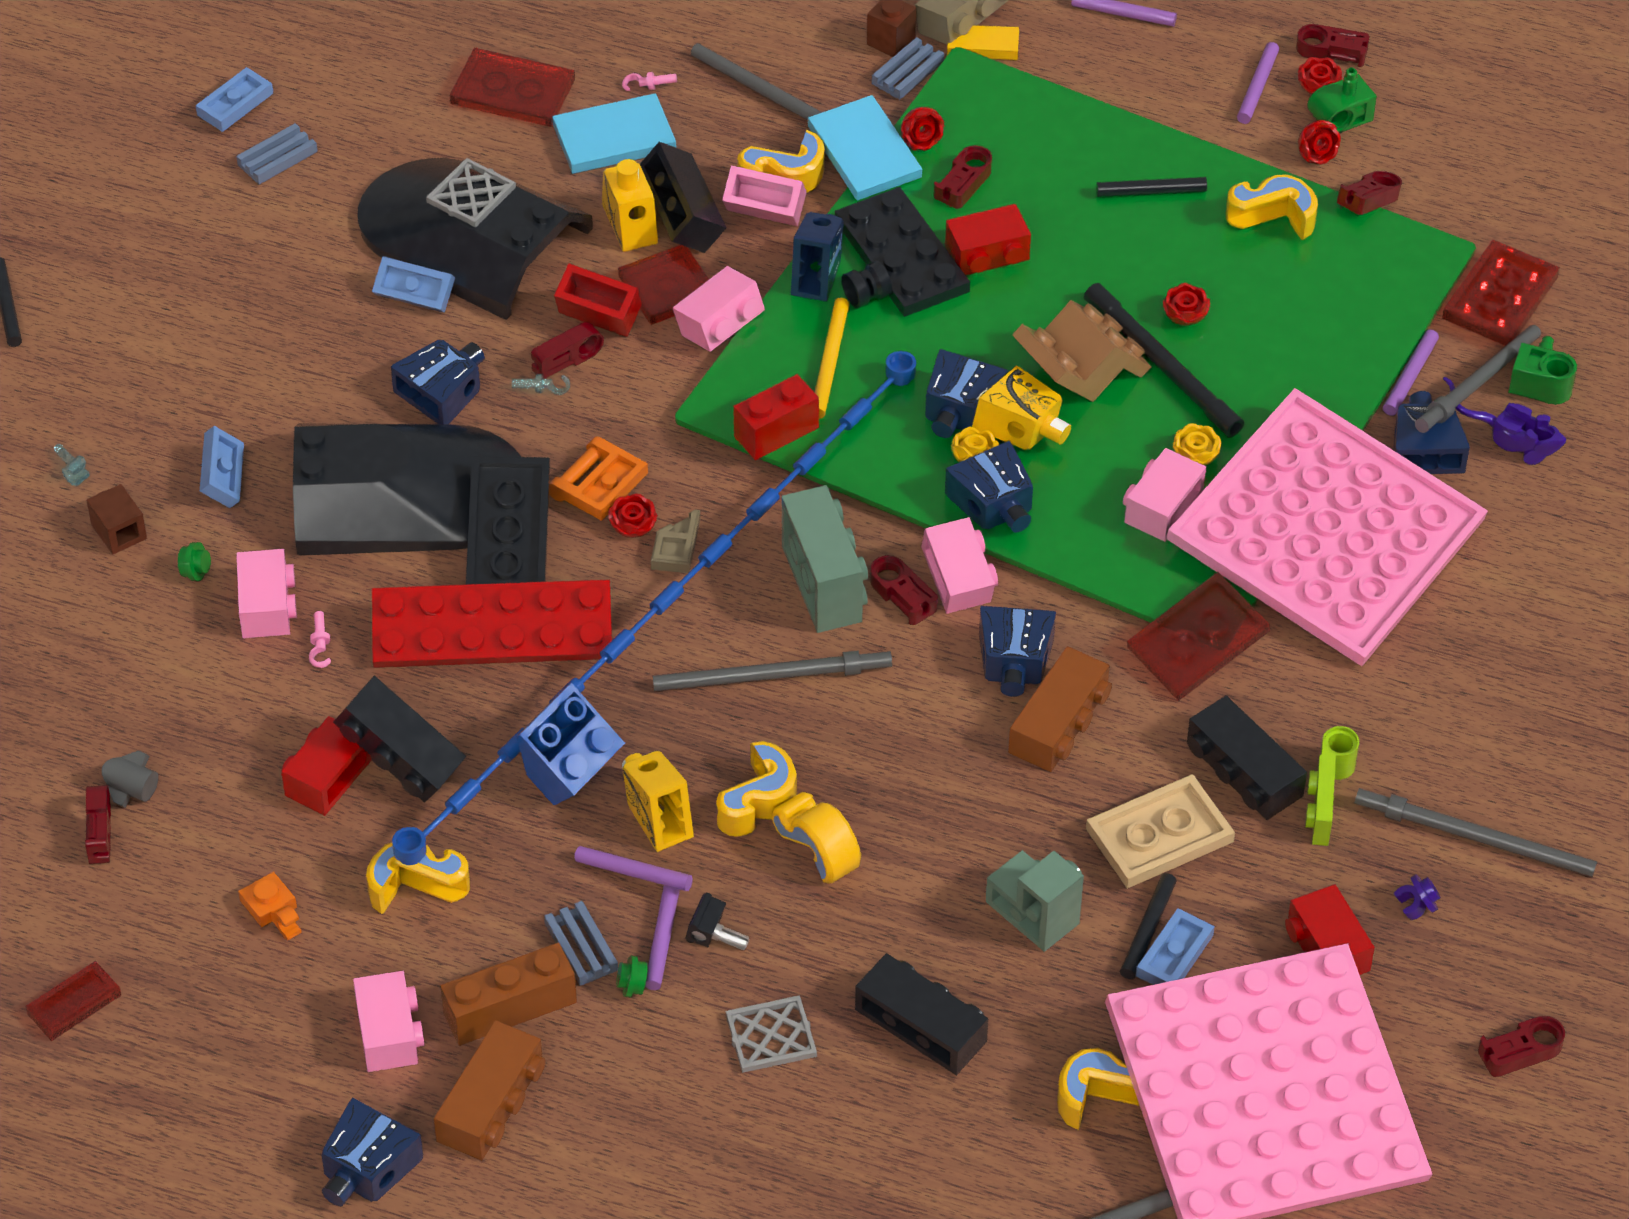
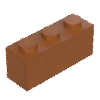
[1008,646,1112,772]
[440,942,577,1046]
[434,1020,546,1161]

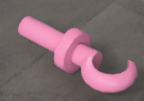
[622,72,677,91]
[309,611,331,668]

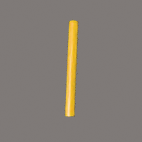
[814,298,849,419]

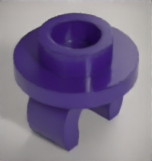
[1394,874,1441,920]

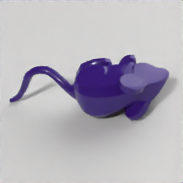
[1443,377,1566,465]

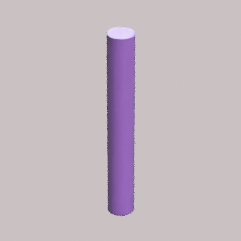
[1071,0,1177,27]
[1237,42,1279,124]
[1383,329,1439,416]
[575,846,693,891]
[645,885,680,990]

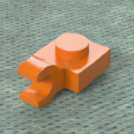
[238,871,302,941]

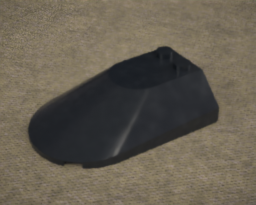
[357,158,593,320]
[293,423,521,556]

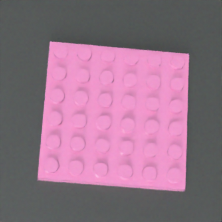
[1166,388,1488,666]
[1105,943,1432,1219]

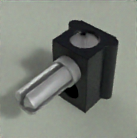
[685,892,749,950]

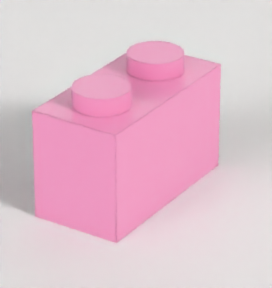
[722,165,807,227]
[673,266,765,352]
[1123,448,1206,542]
[921,517,998,614]
[237,549,297,638]
[353,971,424,1072]

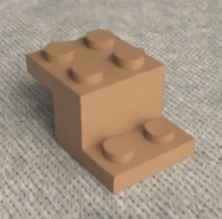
[1012,300,1151,402]

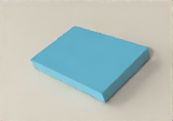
[552,93,676,174]
[808,95,922,201]

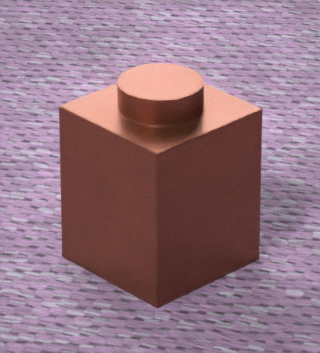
[867,0,916,57]
[86,484,147,555]

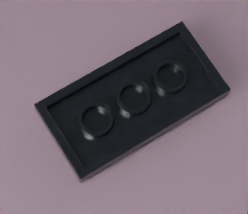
[835,187,970,317]
[466,456,550,585]

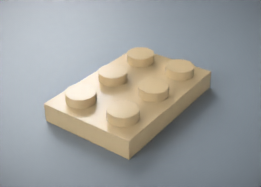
[1086,774,1235,889]

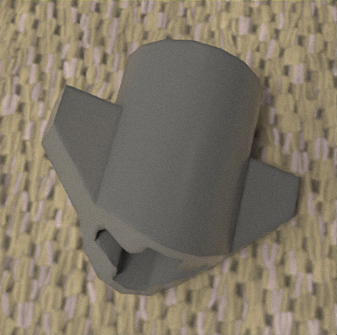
[102,750,159,808]

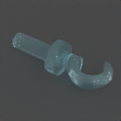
[512,374,570,395]

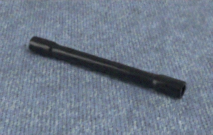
[1084,283,1244,438]

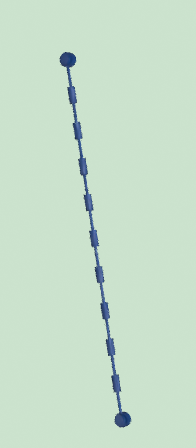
[392,351,916,865]

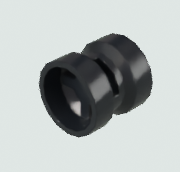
[841,261,892,309]

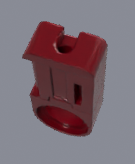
[1296,24,1370,67]
[934,145,992,209]
[1337,171,1402,215]
[531,322,604,382]
[870,555,938,625]
[85,785,111,864]
[1478,1016,1565,1077]

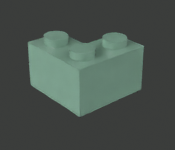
[986,850,1084,952]

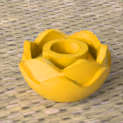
[1173,423,1221,466]
[951,427,999,462]

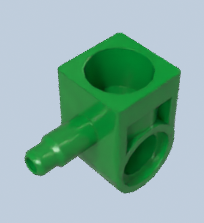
[1307,67,1377,134]
[1508,336,1577,405]

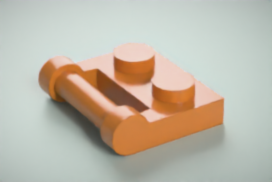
[549,437,648,521]

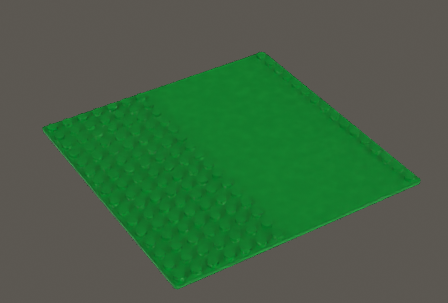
[675,47,1476,651]

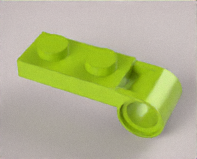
[1305,726,1359,846]

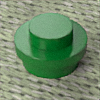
[178,542,211,581]
[616,955,648,998]

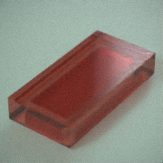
[25,961,121,1041]

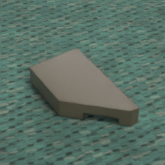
[651,509,701,573]

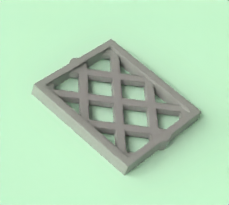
[426,158,516,227]
[726,995,817,1073]

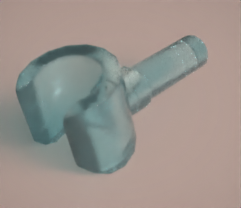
[54,444,90,486]

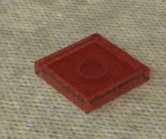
[618,245,709,325]

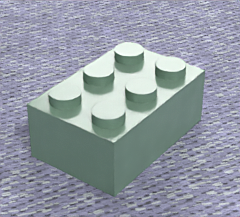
[782,485,868,633]

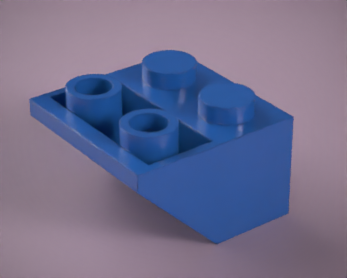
[516,683,625,805]

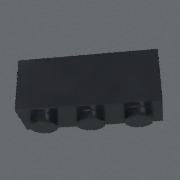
[640,141,727,253]
[333,675,466,803]
[1187,695,1307,820]
[855,953,988,1076]

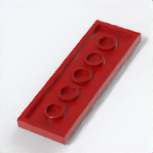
[372,579,612,668]

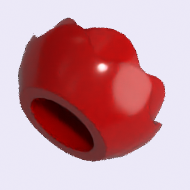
[1298,57,1342,95]
[901,107,944,151]
[1298,120,1341,165]
[1163,283,1210,326]
[608,493,658,538]

